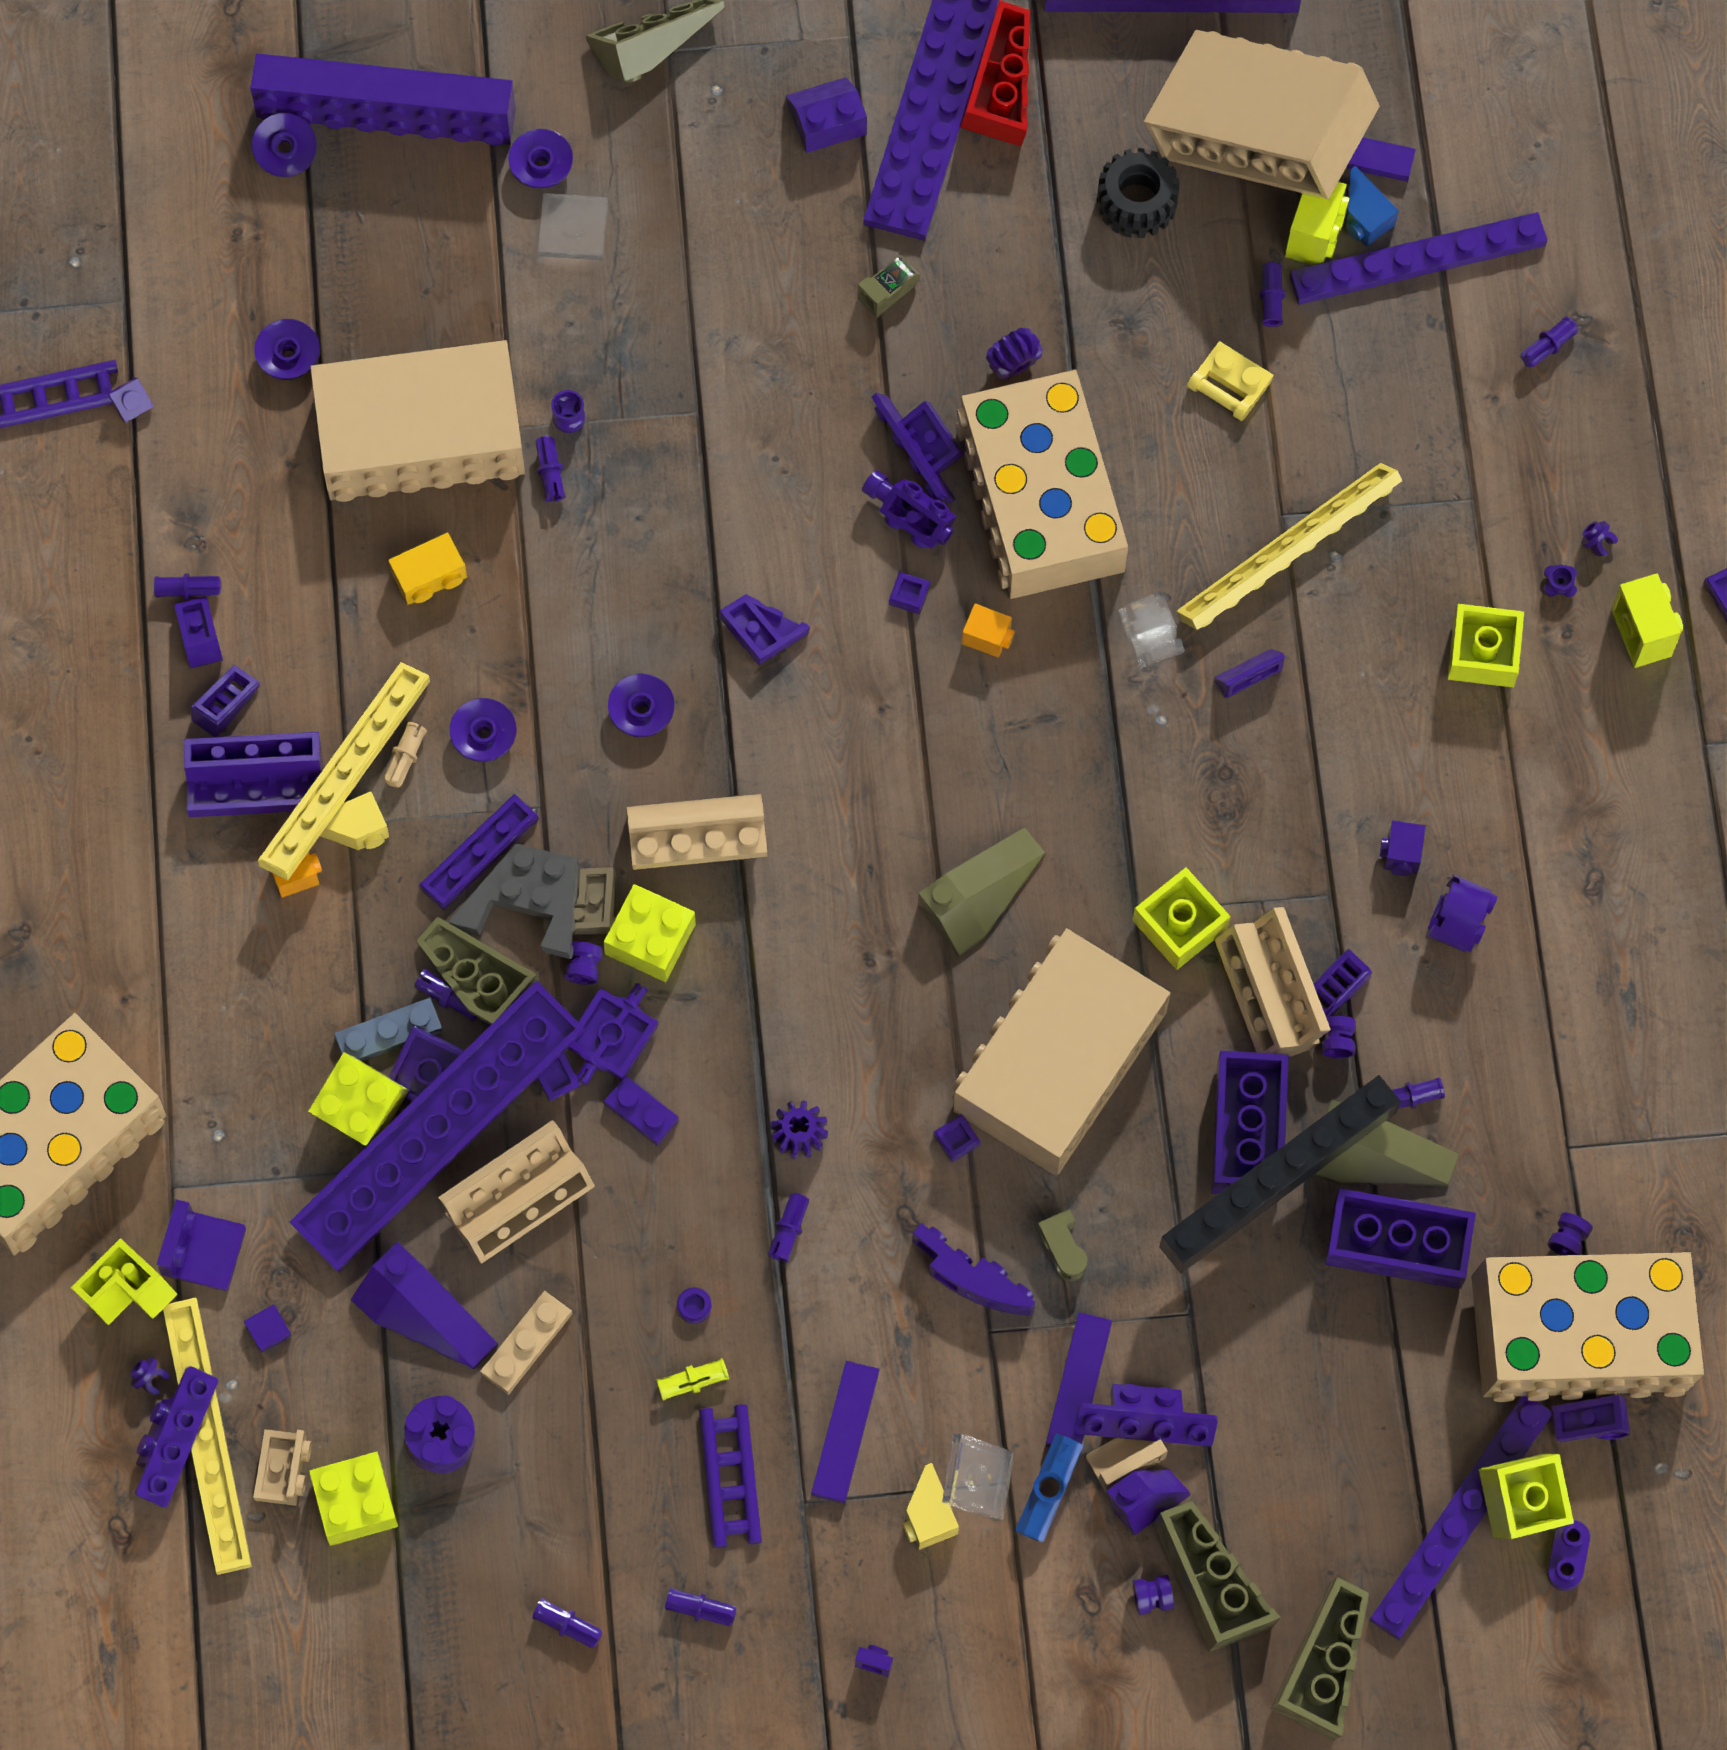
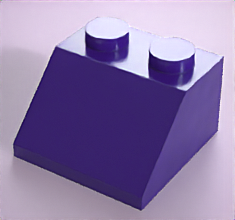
[786,77,867,153]

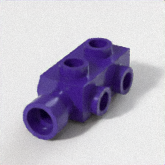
[862,470,957,549]

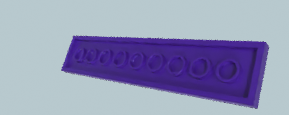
[863,0,999,241]
[290,981,586,1272]

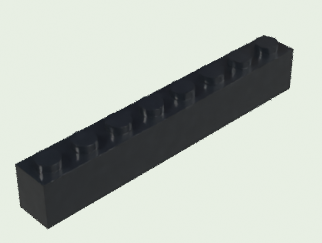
[1159,1075,1401,1274]

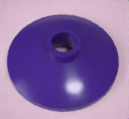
[252,113,317,177]
[508,129,573,189]
[254,319,320,380]
[608,673,675,737]
[450,698,517,762]

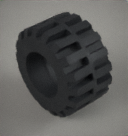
[1097,148,1180,238]

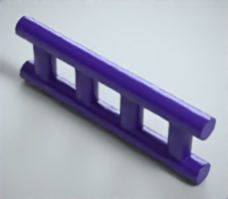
[0,360,118,429]
[699,1404,762,1548]

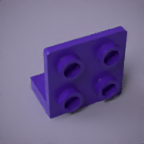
[156,1199,246,1291]

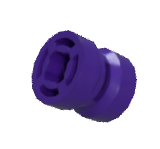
[551,390,585,433]
[564,942,603,985]
[1321,1016,1356,1059]
[1547,1212,1593,1256]
[1132,1575,1174,1615]

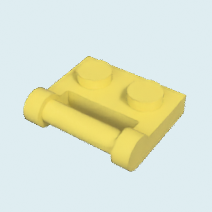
[1187,341,1274,421]

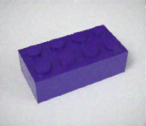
[1211,1050,1289,1194]
[1325,1188,1476,1289]

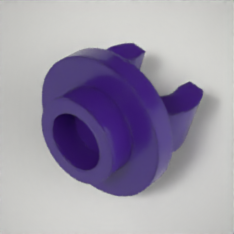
[1581,521,1618,557]
[130,1357,169,1395]

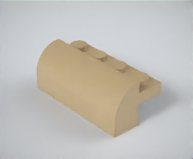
[627,794,768,870]
[1214,907,1331,1057]
[438,1120,595,1264]

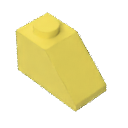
[320,792,389,850]
[902,1463,959,1550]

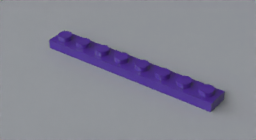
[1289,212,1548,305]
[1369,1396,1553,1641]

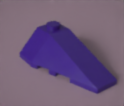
[351,1242,498,1369]

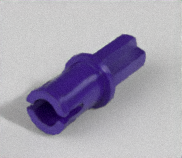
[1260,261,1285,327]
[1520,316,1579,367]
[535,435,566,502]
[154,573,222,599]
[1392,1077,1445,1109]
[767,1193,809,1262]
[665,1587,736,1626]
[532,1598,602,1648]

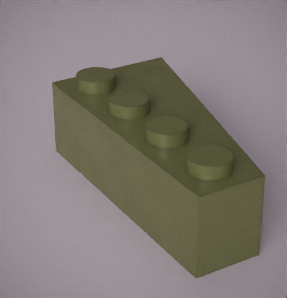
[1153,1501,1281,1652]
[1270,1577,1369,1741]

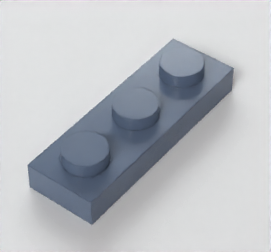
[334,998,443,1062]

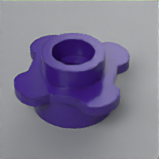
[1544,565,1577,598]

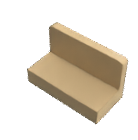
[1086,1438,1168,1493]

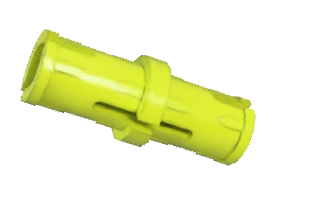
[656,1358,729,1401]

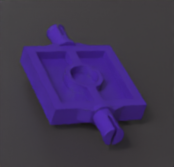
[567,983,659,1086]

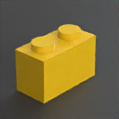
[388,532,467,605]

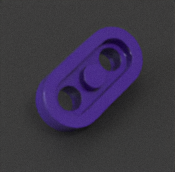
[1547,1520,1590,1591]

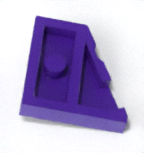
[718,594,810,666]

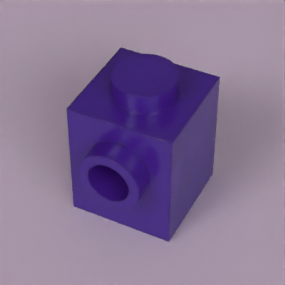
[1379,820,1426,876]

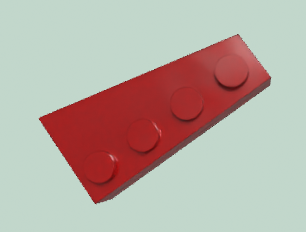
[960,0,1030,147]

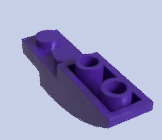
[912,1223,1035,1316]

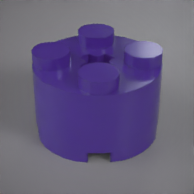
[1426,874,1498,952]
[404,1395,475,1474]

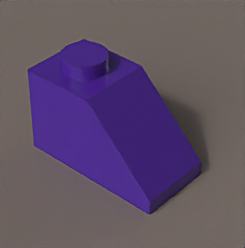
[1107,1469,1190,1536]

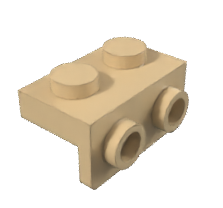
[253,1429,312,1506]

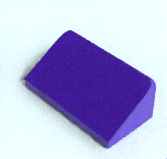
[1214,649,1285,698]

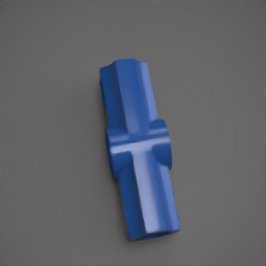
[1015,1433,1084,1543]

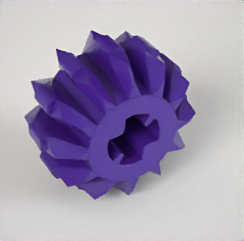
[986,328,1043,379]
[770,1100,828,1159]

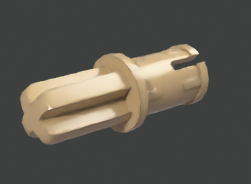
[383,722,427,788]

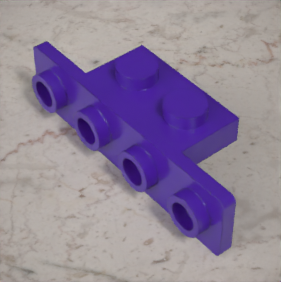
[871,392,964,503]
[135,1366,218,1508]
[1075,1383,1218,1446]

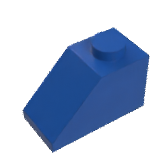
[1345,166,1399,247]

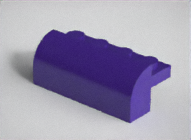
[184,732,323,818]

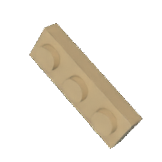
[480,1291,572,1395]

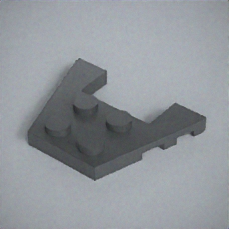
[449,843,580,959]

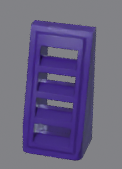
[191,665,260,737]
[1313,949,1372,1017]

